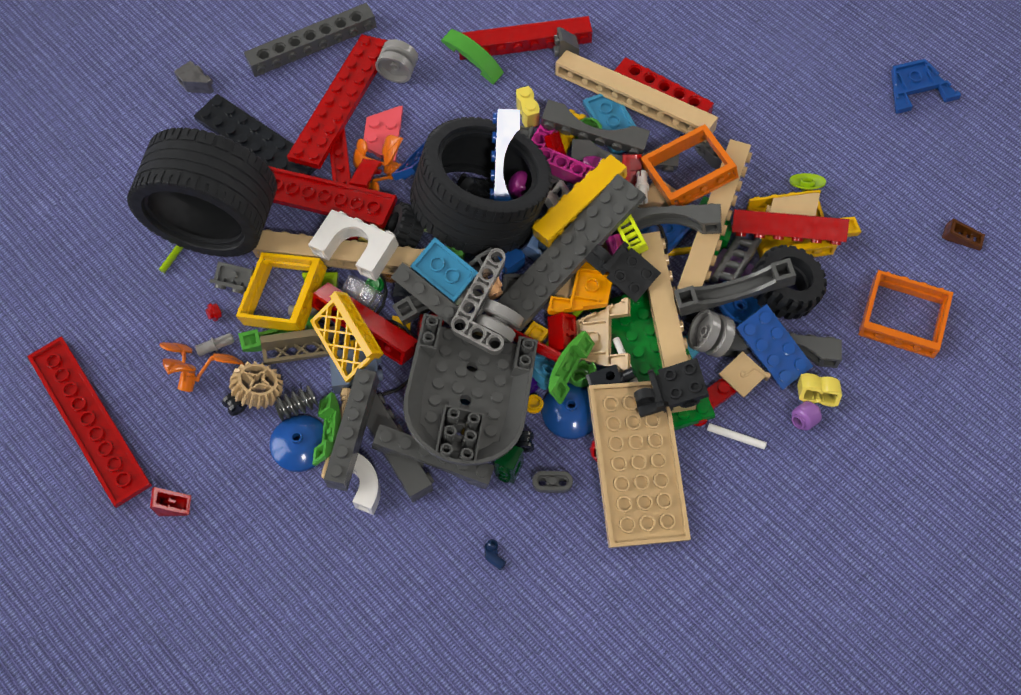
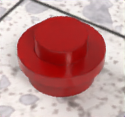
[205,303,222,322]

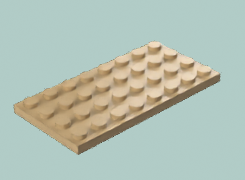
[587,381,691,548]

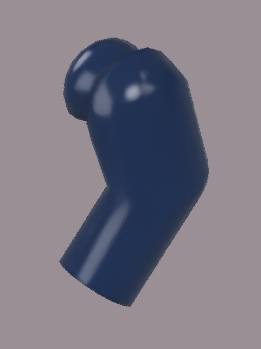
[484,539,506,571]

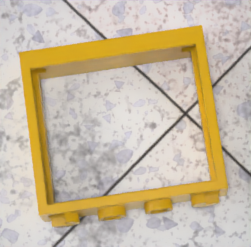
[236,252,327,332]

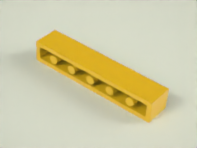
[532,154,627,248]

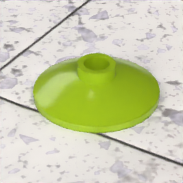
[789,173,826,192]

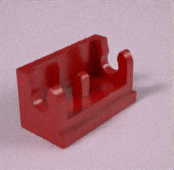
[622,154,642,186]
[349,159,382,189]
[548,312,577,353]

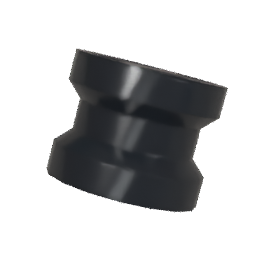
[222,393,247,416]
[515,431,534,453]

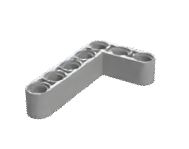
[451,248,506,355]

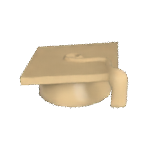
[719,351,771,398]

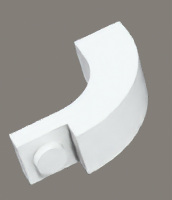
[352,453,381,515]

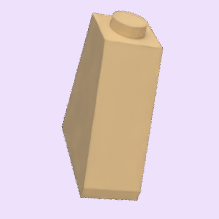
[765,193,820,216]

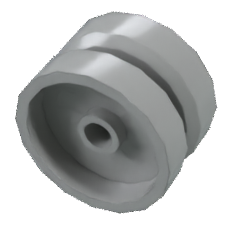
[375,39,418,83]
[475,299,524,343]
[688,309,735,357]

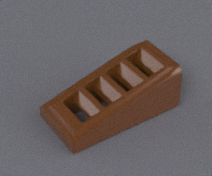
[942,218,985,251]

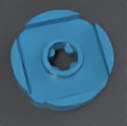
[532,355,556,390]

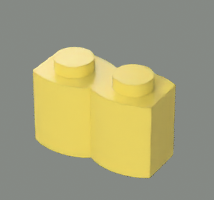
[516,86,540,127]
[797,373,842,407]

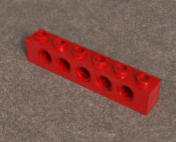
[614,57,714,114]

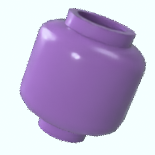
[791,401,822,431]

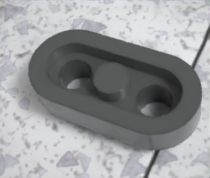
[532,471,573,493]

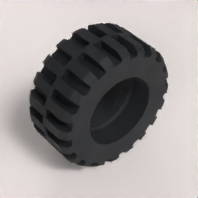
[751,245,827,320]

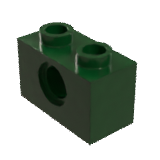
[495,446,524,484]

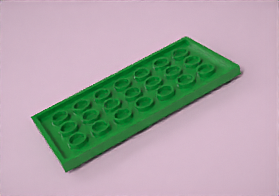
[590,290,715,431]

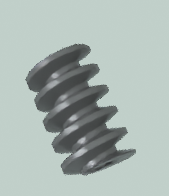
[274,385,318,422]

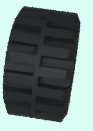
[385,202,424,248]

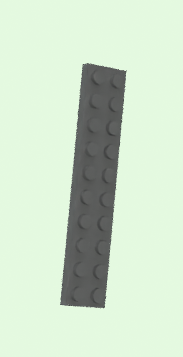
[497,174,646,332]

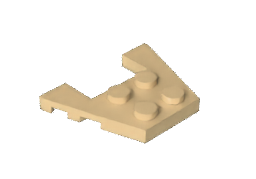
[576,297,631,370]

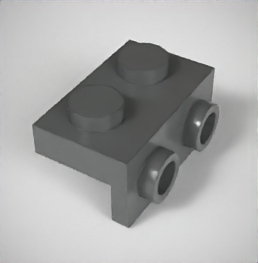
[209,261,254,294]

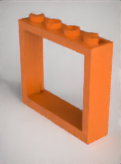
[641,124,739,206]
[858,270,954,359]

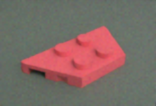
[363,106,403,162]

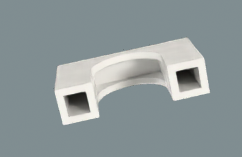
[308,210,399,281]

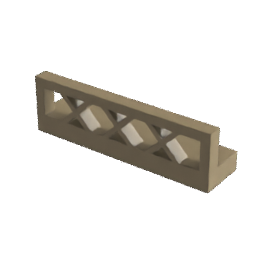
[260,326,340,365]

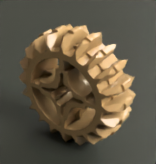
[229,361,283,410]

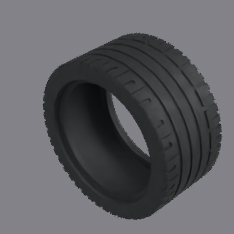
[410,117,552,255]
[127,128,277,257]

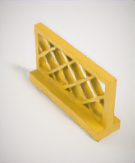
[310,291,384,382]

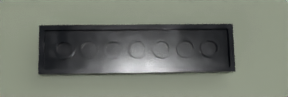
[194,94,316,175]

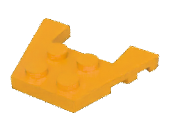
[547,261,613,315]

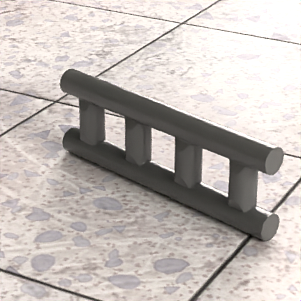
[711,236,762,283]

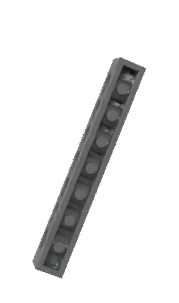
[244,2,377,77]

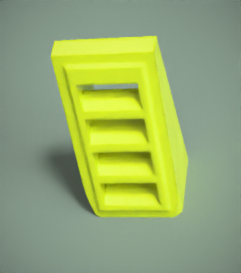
[617,214,649,254]

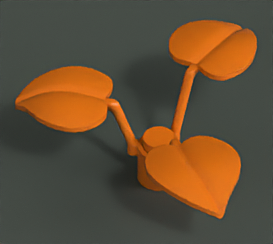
[353,135,403,191]
[159,342,245,392]

